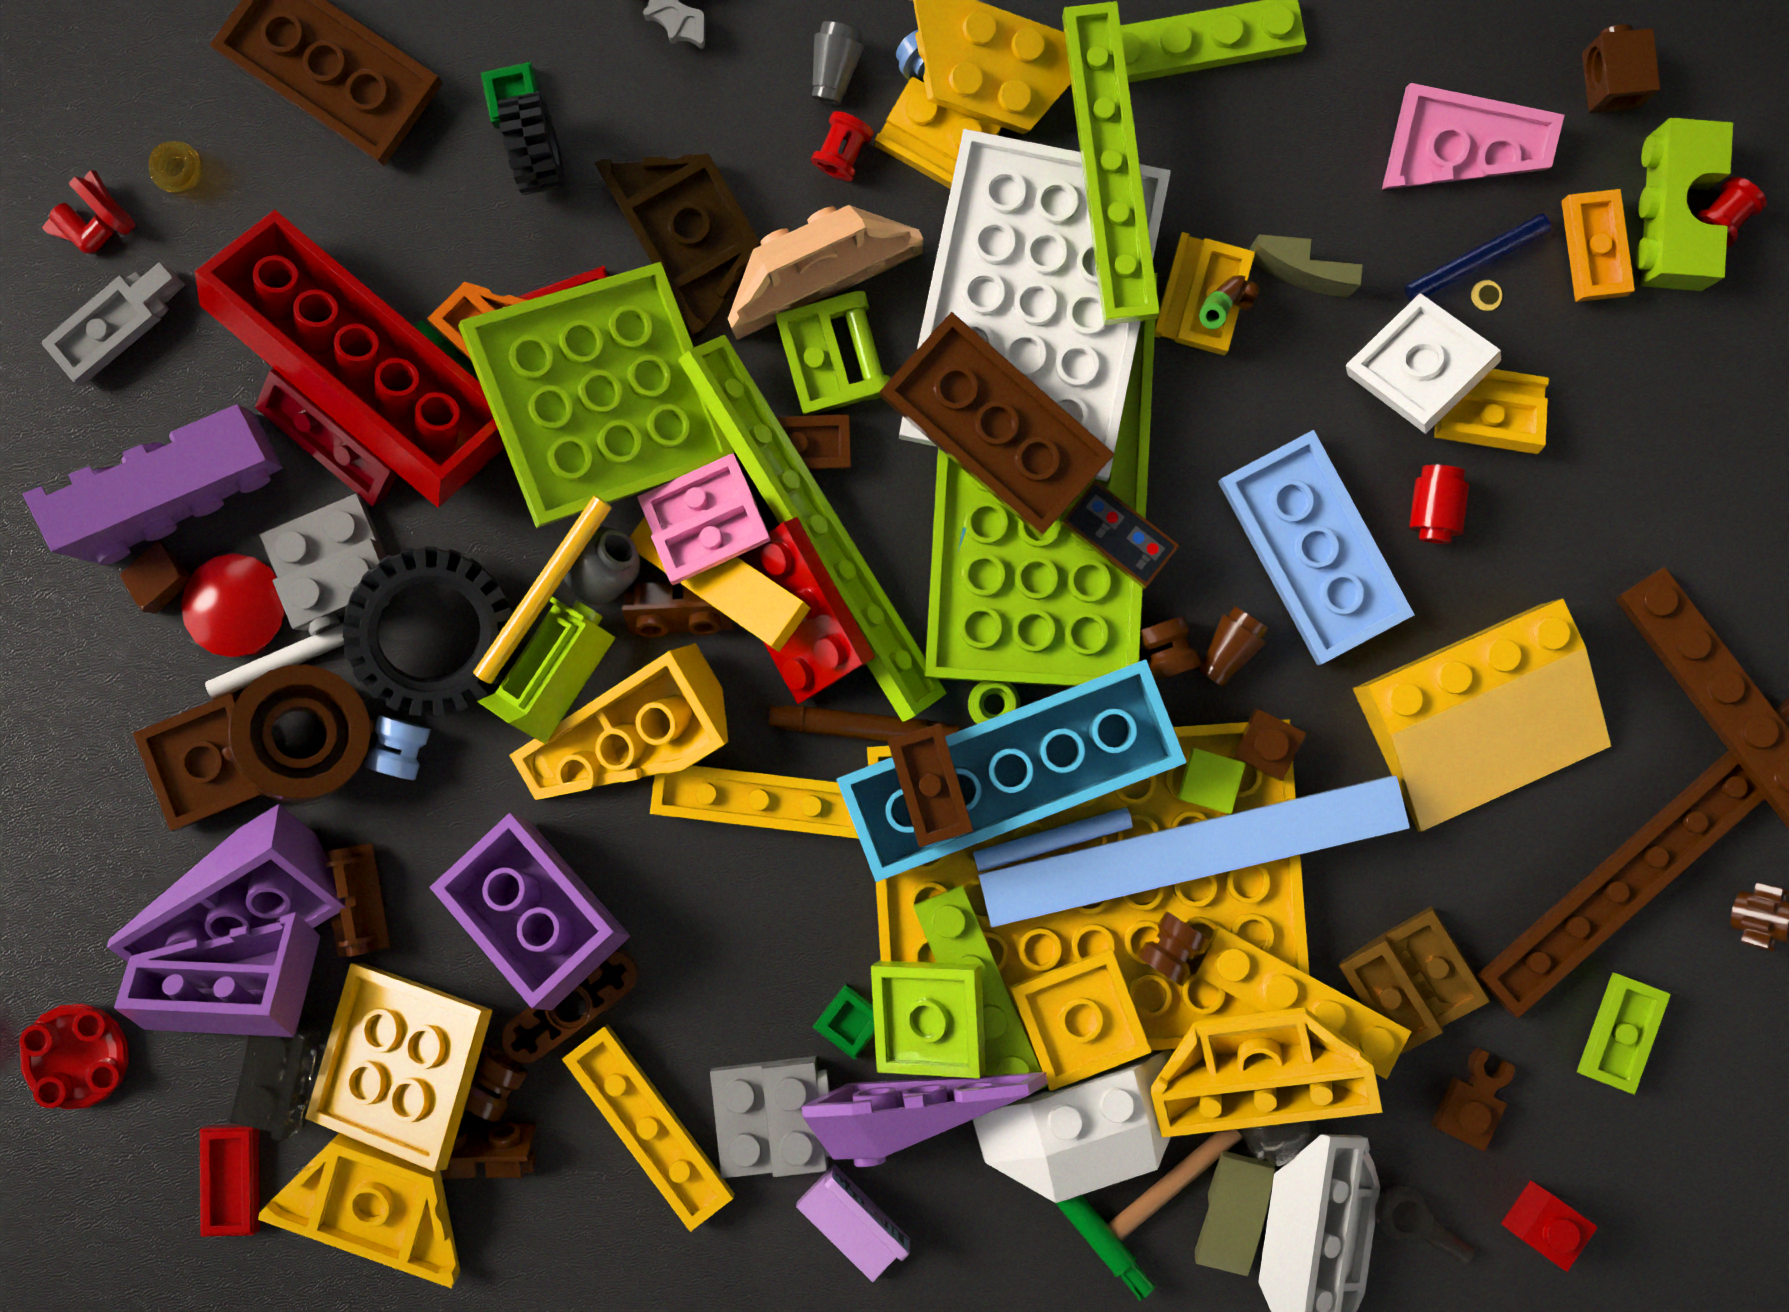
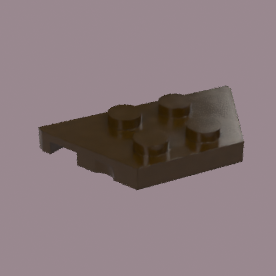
[595,153,761,339]

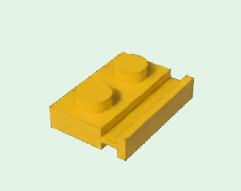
[875,76,1001,189]
[1155,232,1255,356]
[1434,369,1549,454]

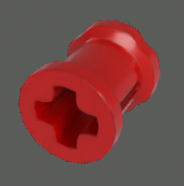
[811,111,874,182]
[1695,176,1767,247]

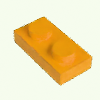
[1561,189,1635,302]

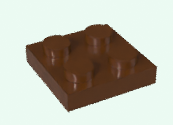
[132,693,264,831]

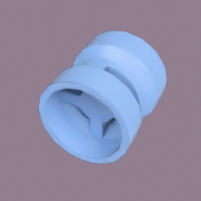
[363,715,431,780]

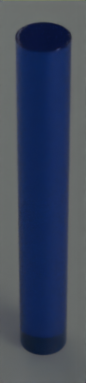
[1404,213,1552,302]

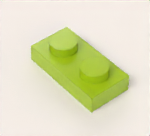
[1577,972,1671,1095]

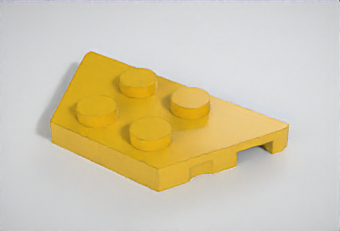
[909,0,1071,134]
[258,1133,460,1288]

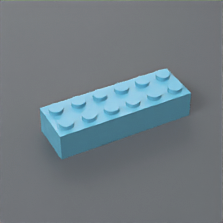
[836,659,1187,882]

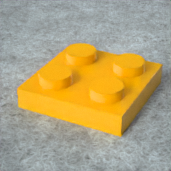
[1010,948,1152,1091]

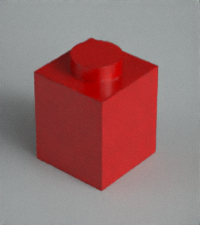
[1501,1180,1598,1272]

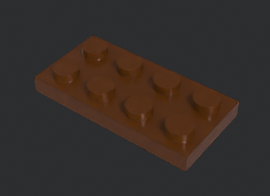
[209,0,443,167]
[880,312,1115,537]

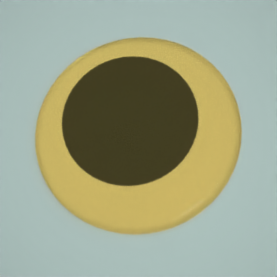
[1471,280,1502,311]

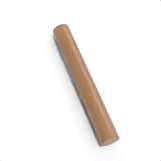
[1108,1129,1243,1241]

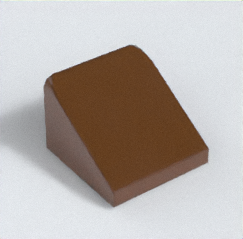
[119,540,192,614]

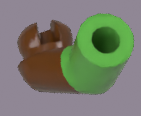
[1199,275,1260,329]

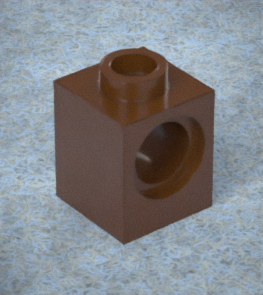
[1582,24,1660,113]

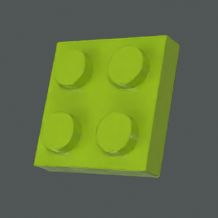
[871,961,987,1079]

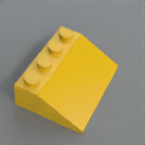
[1352,599,1611,832]

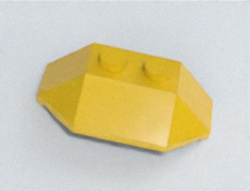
[1151,1007,1383,1138]

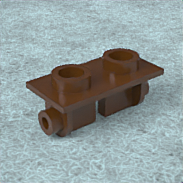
[622,582,733,638]
[324,843,391,957]
[440,1122,537,1180]

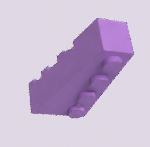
[22,404,283,565]

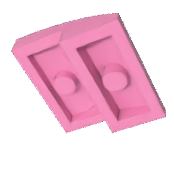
[637,453,771,585]

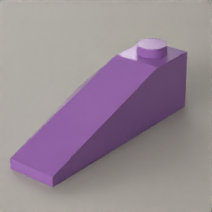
[107,804,346,962]

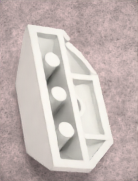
[972,1049,1173,1203]
[1259,1134,1380,1312]

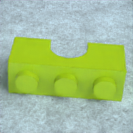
[1635,118,1733,291]

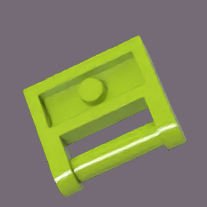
[775,291,890,416]

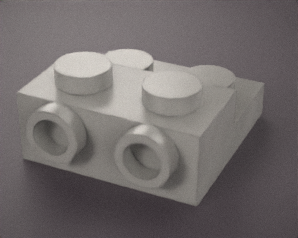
[259,493,389,635]
[710,1056,831,1179]

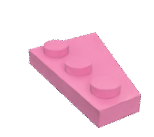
[1382,83,1564,190]

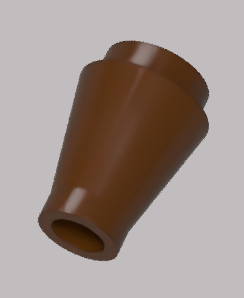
[1198,606,1270,687]

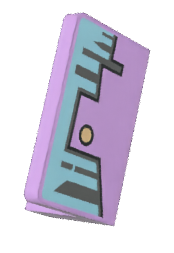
[796,1164,910,1282]

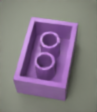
[429,813,630,1010]

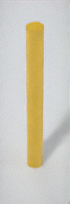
[473,495,612,684]

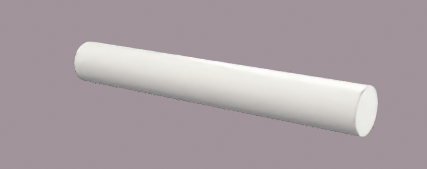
[205,623,344,700]

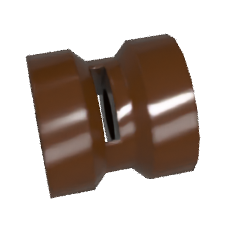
[1140,615,1202,681]
[1137,911,1212,987]
[465,1046,528,1122]

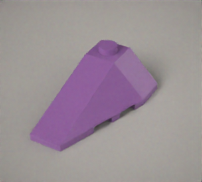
[801,1072,1047,1167]

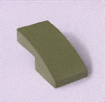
[1249,234,1363,298]
[1194,1151,1275,1277]

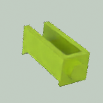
[477,597,615,744]

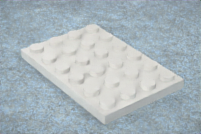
[899,129,1171,481]

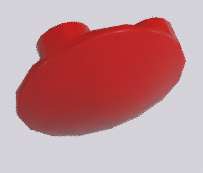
[181,553,285,658]
[19,1003,129,1110]

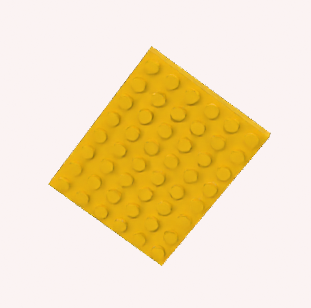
[867,719,1310,1058]

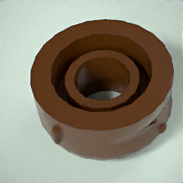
[222,664,376,803]

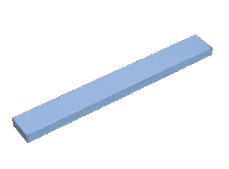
[978,776,1410,927]

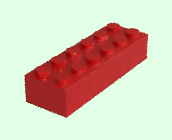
[195,209,505,508]

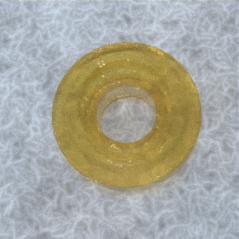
[148,141,203,194]

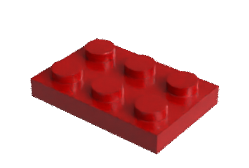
[737,517,876,704]

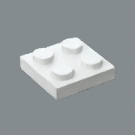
[1346,293,1501,434]

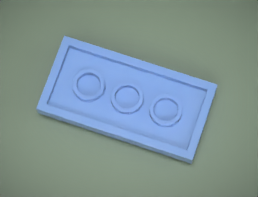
[1218,430,1415,665]

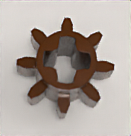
[1731,882,1789,952]

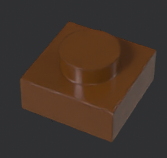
[1231,709,1306,781]

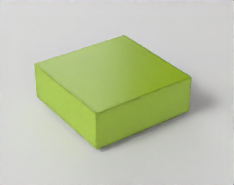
[1177,748,1246,814]

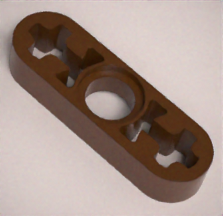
[502,949,639,1064]

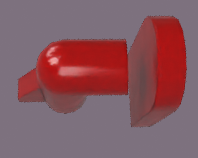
[42,170,135,254]

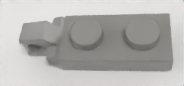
[41,262,185,386]

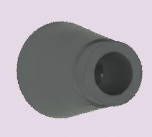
[811,21,865,105]

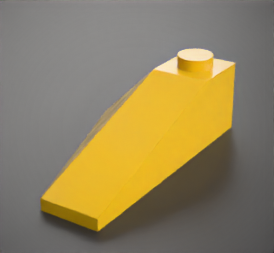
[509,643,729,800]

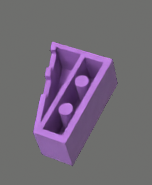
[114,912,321,1037]

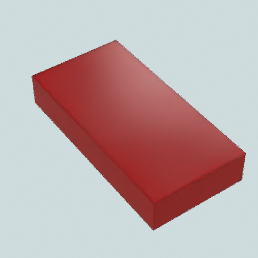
[200,1124,260,1237]

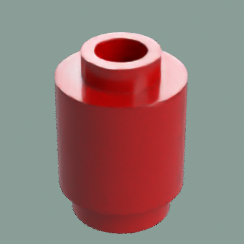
[1409,465,1469,544]

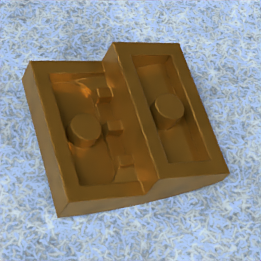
[1339,906,1490,1055]

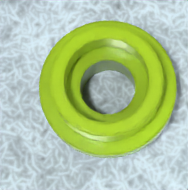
[968,682,1021,724]

